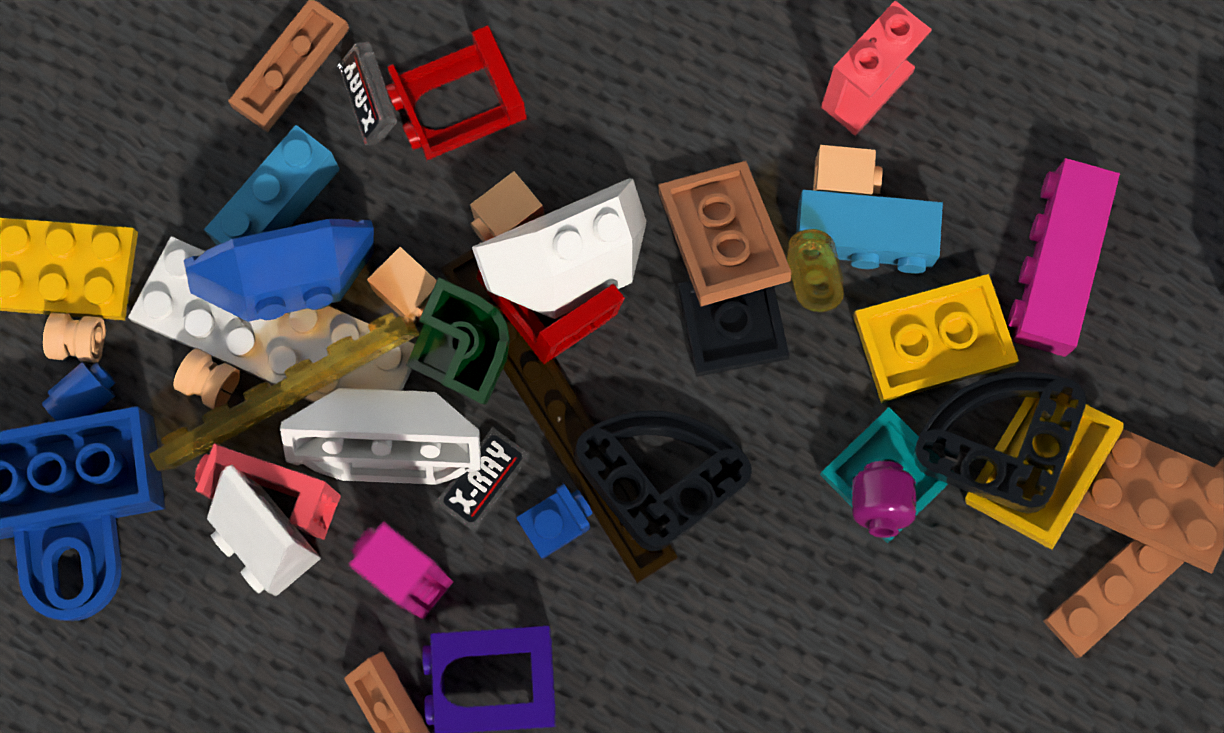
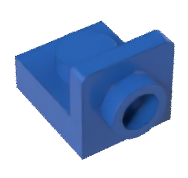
[516,484,593,559]

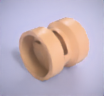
[43,313,106,364]
[173,348,240,411]

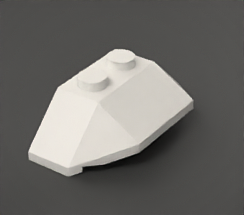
[472,179,647,319]
[280,388,481,485]

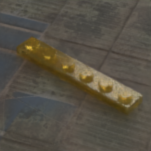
[149,313,420,471]

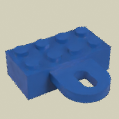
[0,406,166,621]

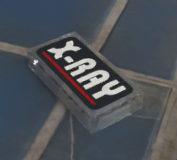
[338,42,397,146]
[435,427,531,533]

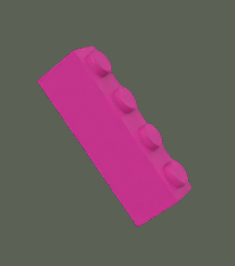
[1007,158,1120,357]
[349,523,453,620]

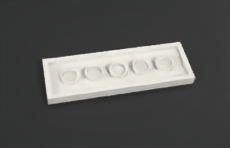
[128,236,415,403]

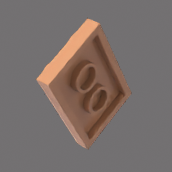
[658,161,791,306]
[1075,429,1224,574]

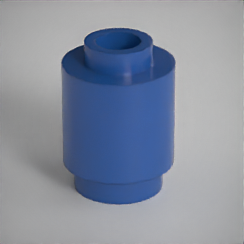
[42,361,116,421]

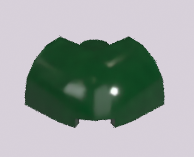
[406,278,510,405]

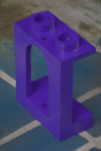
[423,626,556,733]

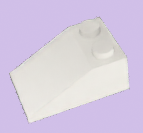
[207,465,321,596]

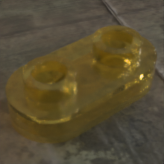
[787,229,844,312]

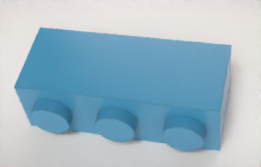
[204,125,340,245]
[794,190,943,273]

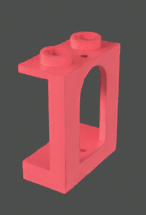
[821,0,932,136]
[195,444,341,540]

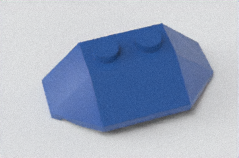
[183,219,374,322]

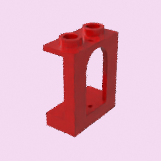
[385,25,527,160]
[476,218,625,364]

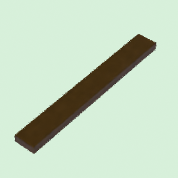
[441,249,678,584]

